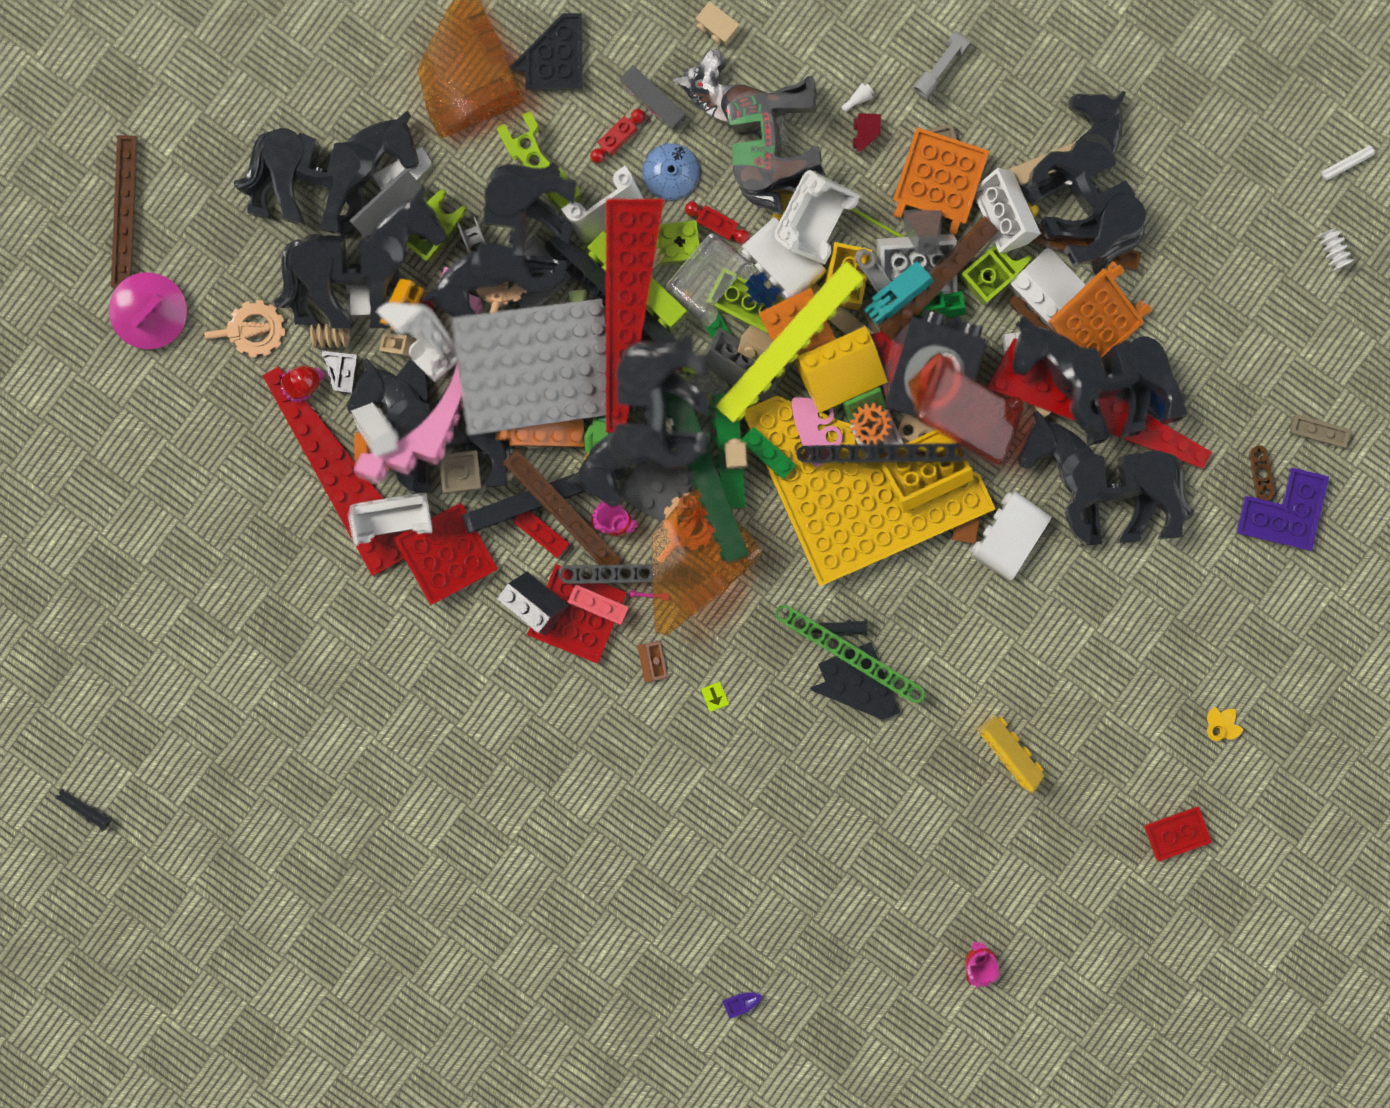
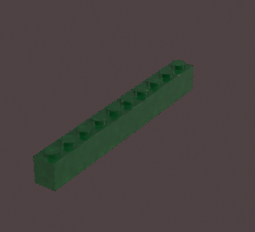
[665,393,750,565]

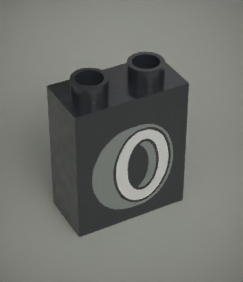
[885,309,989,429]

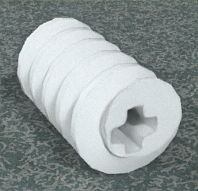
[1317,228,1354,271]

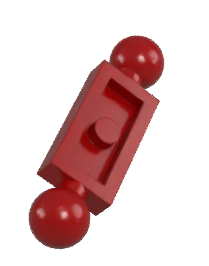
[590,109,646,164]
[685,201,750,244]

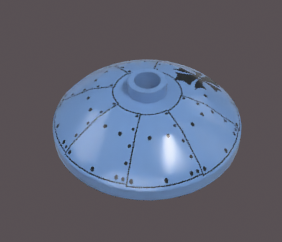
[643,143,700,201]

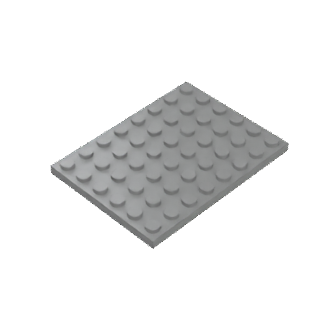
[451,299,606,435]

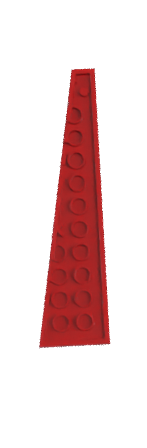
[606,199,664,433]
[986,338,1212,469]
[262,366,408,576]

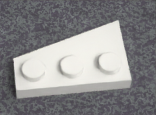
[373,147,432,191]

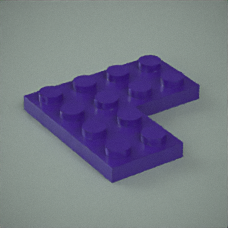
[1236,468,1329,551]

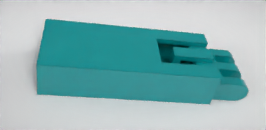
[864,261,934,325]

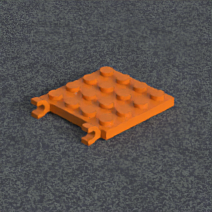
[893,127,989,236]
[1048,261,1152,358]
[496,419,584,448]

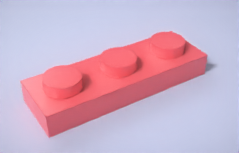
[568,584,629,625]

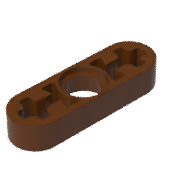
[1249,445,1274,501]

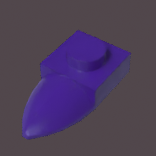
[722,992,762,1019]

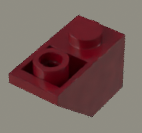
[853,113,881,155]

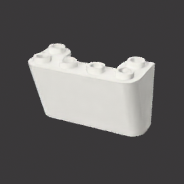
[741,217,827,299]
[971,491,1052,581]

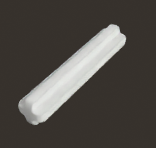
[1321,146,1375,181]

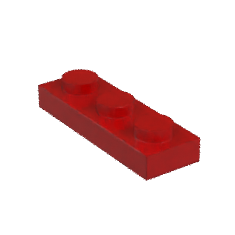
[513,511,570,559]

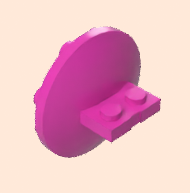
[109,272,187,349]

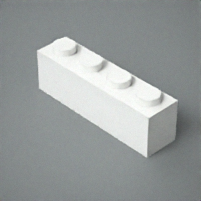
[351,403,398,457]

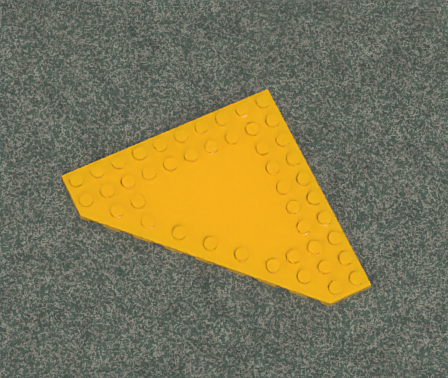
[744,395,995,587]

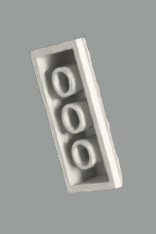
[975,168,1041,253]

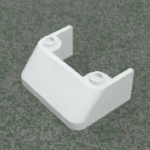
[349,492,432,545]

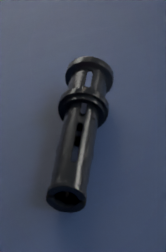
[811,619,868,636]
[56,789,112,832]

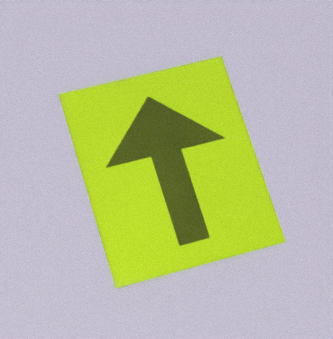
[701,681,729,712]

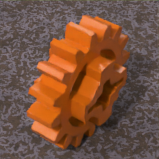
[850,403,893,444]

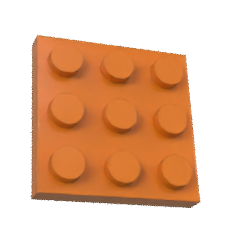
[759,287,836,364]

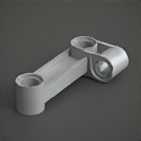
[912,30,971,101]
[855,249,897,330]

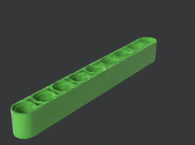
[775,604,925,703]

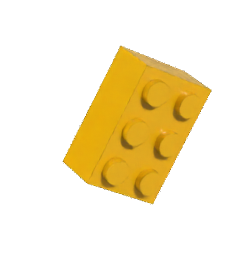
[825,242,872,310]

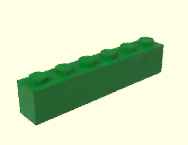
[711,393,745,509]

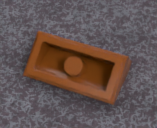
[952,517,980,544]
[638,641,668,682]

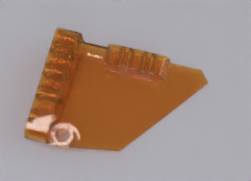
[417,0,524,138]
[652,489,763,636]

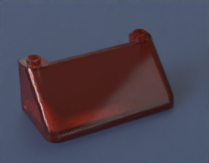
[907,352,1024,466]

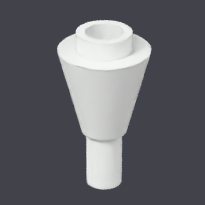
[841,83,874,113]

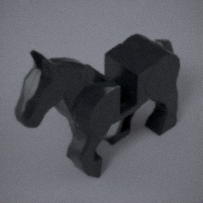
[1022,90,1146,276]
[234,111,419,236]
[422,162,577,318]
[273,187,447,329]
[1012,317,1188,446]
[567,335,711,508]
[347,358,515,494]
[1017,411,1194,546]

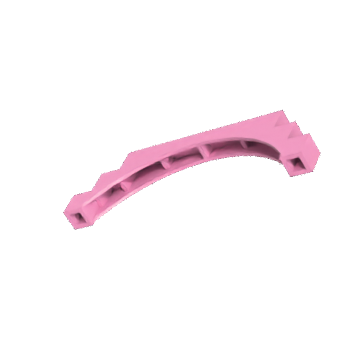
[355,267,483,484]

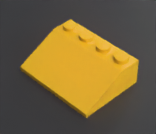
[794,326,888,413]
[878,425,973,513]
[976,715,1044,793]

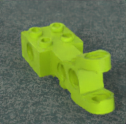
[496,111,581,214]

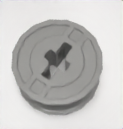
[457,216,486,253]

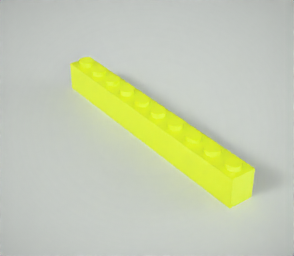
[716,261,864,422]

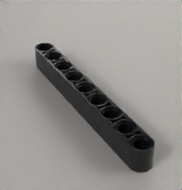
[545,235,678,343]
[796,443,970,464]
[461,467,628,534]

